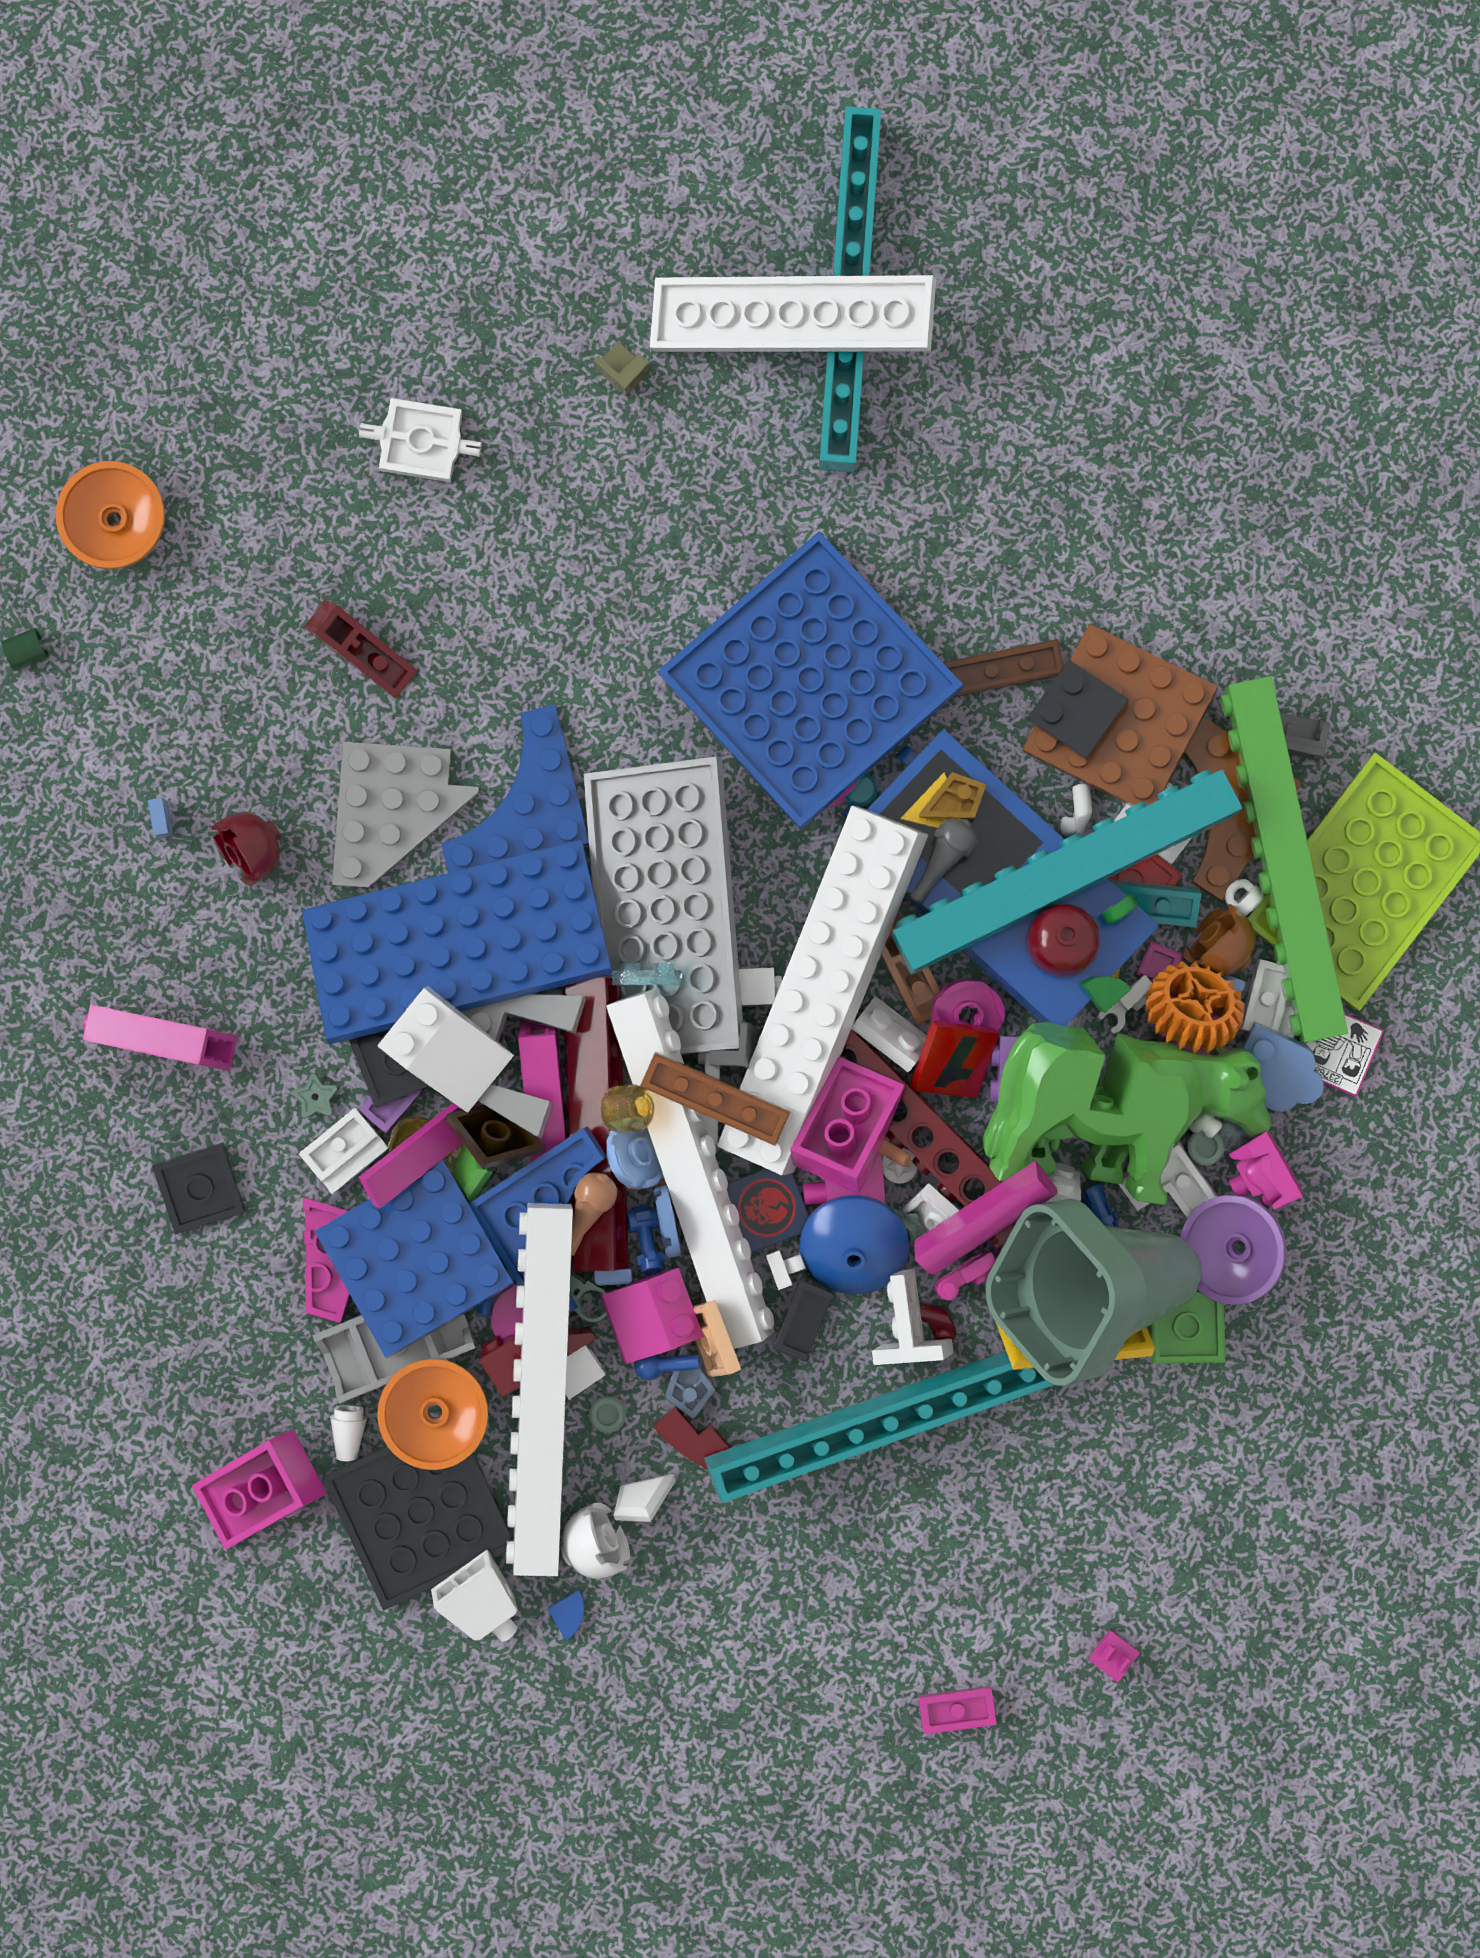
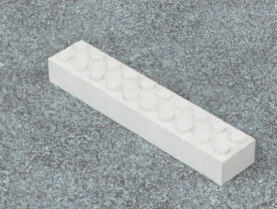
[717,806,928,1175]

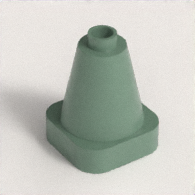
[986,1199,1202,1386]

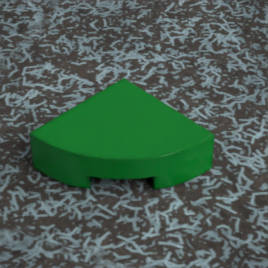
[1079,976,1132,1013]

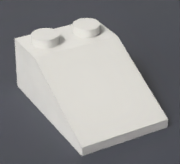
[377,986,514,1113]

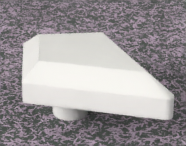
[614,1474,675,1522]

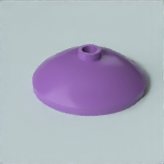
[1180,1195,1286,1305]

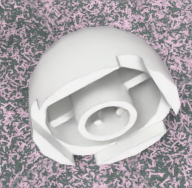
[561,1502,630,1579]

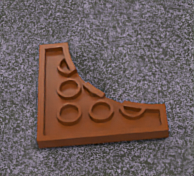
[1184,717,1302,902]

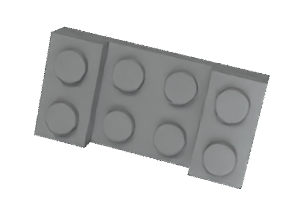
[312,1314,478,1403]

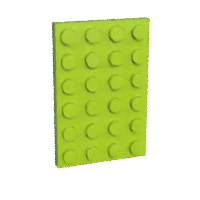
[1247,752,1480,1012]

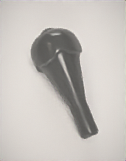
[910,818,977,904]

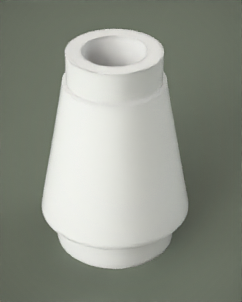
[330,1405,367,1461]

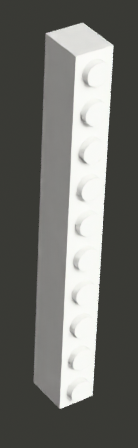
[606,988,775,1349]
[506,1203,573,1576]

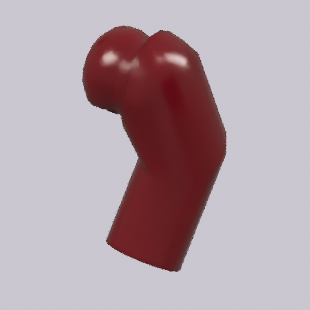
[919,1302,957,1343]

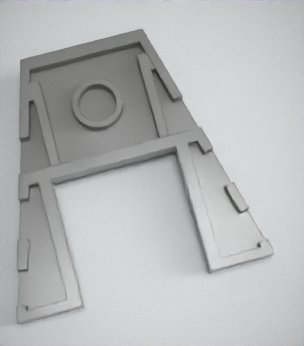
[461,994,586,1138]

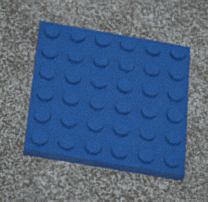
[657,532,963,830]

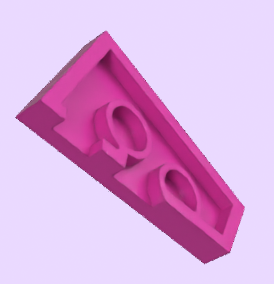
[303,1197,351,1323]

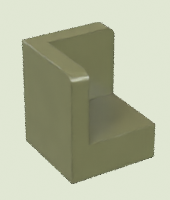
[593,343,650,396]

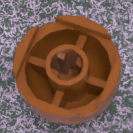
[1183,904,1256,977]

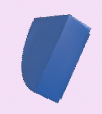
[548,1589,584,1640]

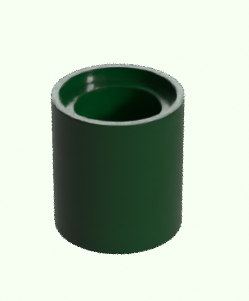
[1,628,49,671]

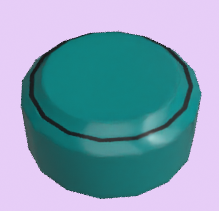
[844,773,877,808]

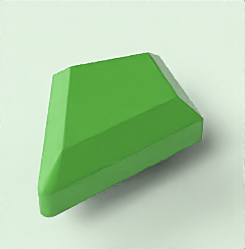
[452,1144,493,1201]

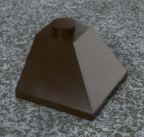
[445,1104,546,1169]

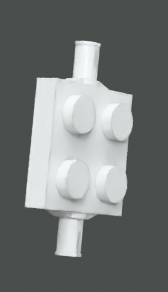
[359,398,482,482]

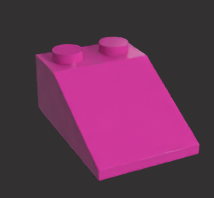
[790,1057,905,1194]
[192,1429,327,1550]

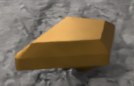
[919,772,987,820]

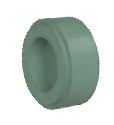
[1186,1130,1225,1165]
[589,1396,626,1433]

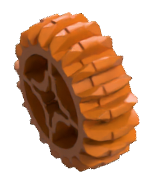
[1145,961,1245,1053]

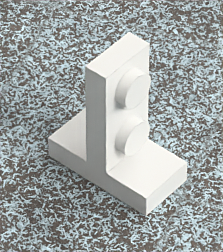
[872,1269,954,1365]

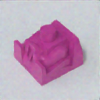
[1228,1130,1304,1210]

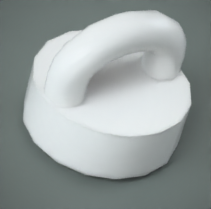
[1225,879,1265,916]

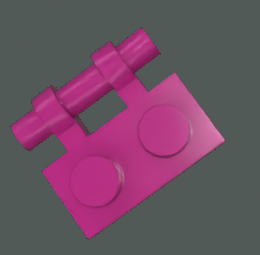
[934,1250,996,1300]

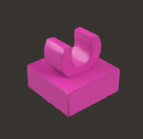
[1088,1629,1140,1682]

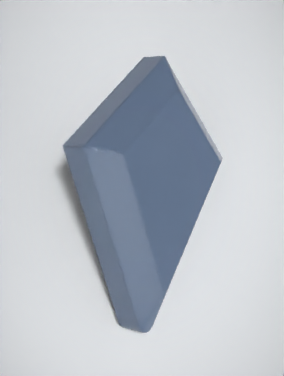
[664,1346,715,1420]

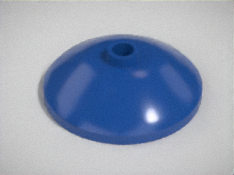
[800,1195,909,1295]

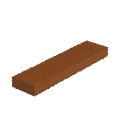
[640,1052,791,1146]

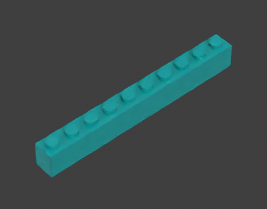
[819,106,881,473]
[891,769,1242,975]
[704,1351,1053,1503]

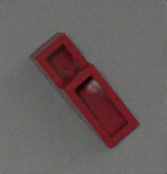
[653,1406,732,1470]

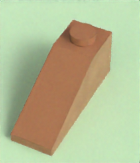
[880,912,940,1025]

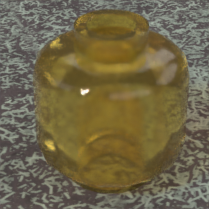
[600,1084,655,1133]

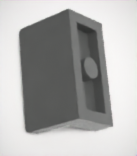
[709,1022,762,1075]

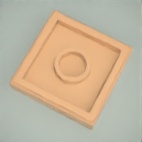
[693,1300,741,1377]

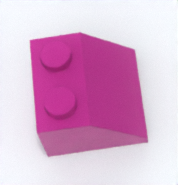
[600,1268,704,1364]

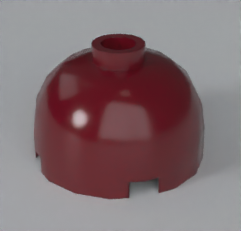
[212,812,281,886]
[1026,904,1100,978]

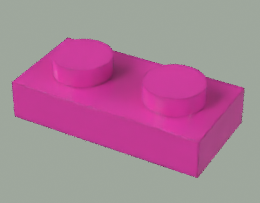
[918,1686,996,1735]

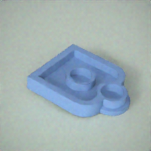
[1241,1021,1324,1112]

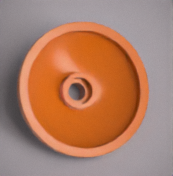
[55,461,165,569]
[377,1358,488,1470]

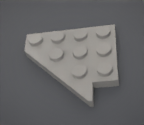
[332,742,479,888]

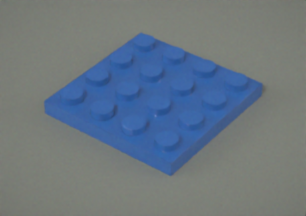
[315,1159,515,1359]

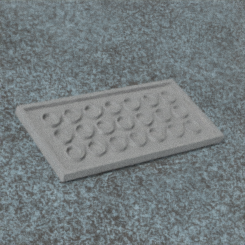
[584,756,743,1060]

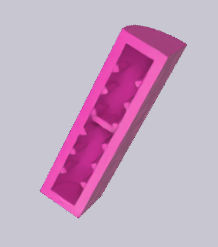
[915,1160,1057,1275]

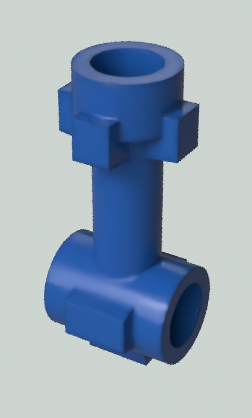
[627,1205,665,1275]

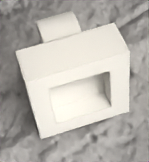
[766,1250,805,1290]

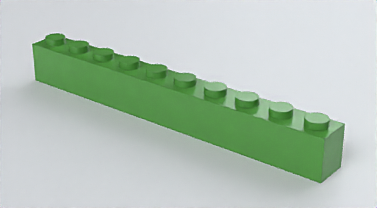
[1220,676,1348,1043]

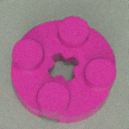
[931,978,1005,1032]

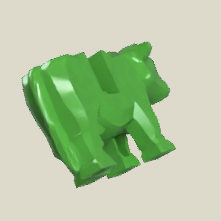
[983,1022,1271,1205]

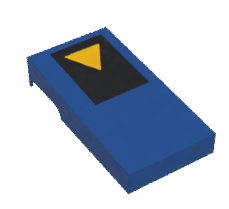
[841,729,1159,1026]

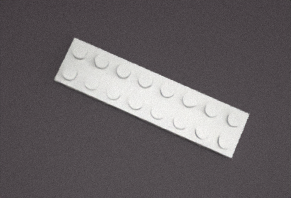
[650,275,936,352]

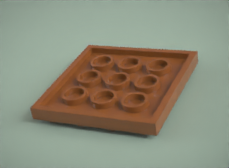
[1022,624,1218,806]

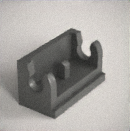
[1280,713,1330,761]

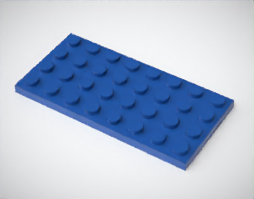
[302,840,613,1045]

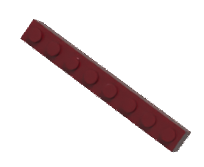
[562,977,629,1271]

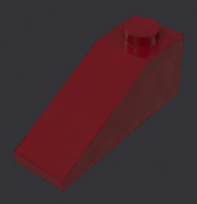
[303,599,418,698]
[478,1327,596,1397]

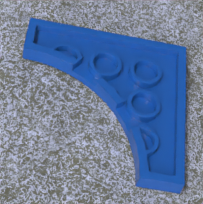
[441,704,589,873]
[469,1126,607,1313]

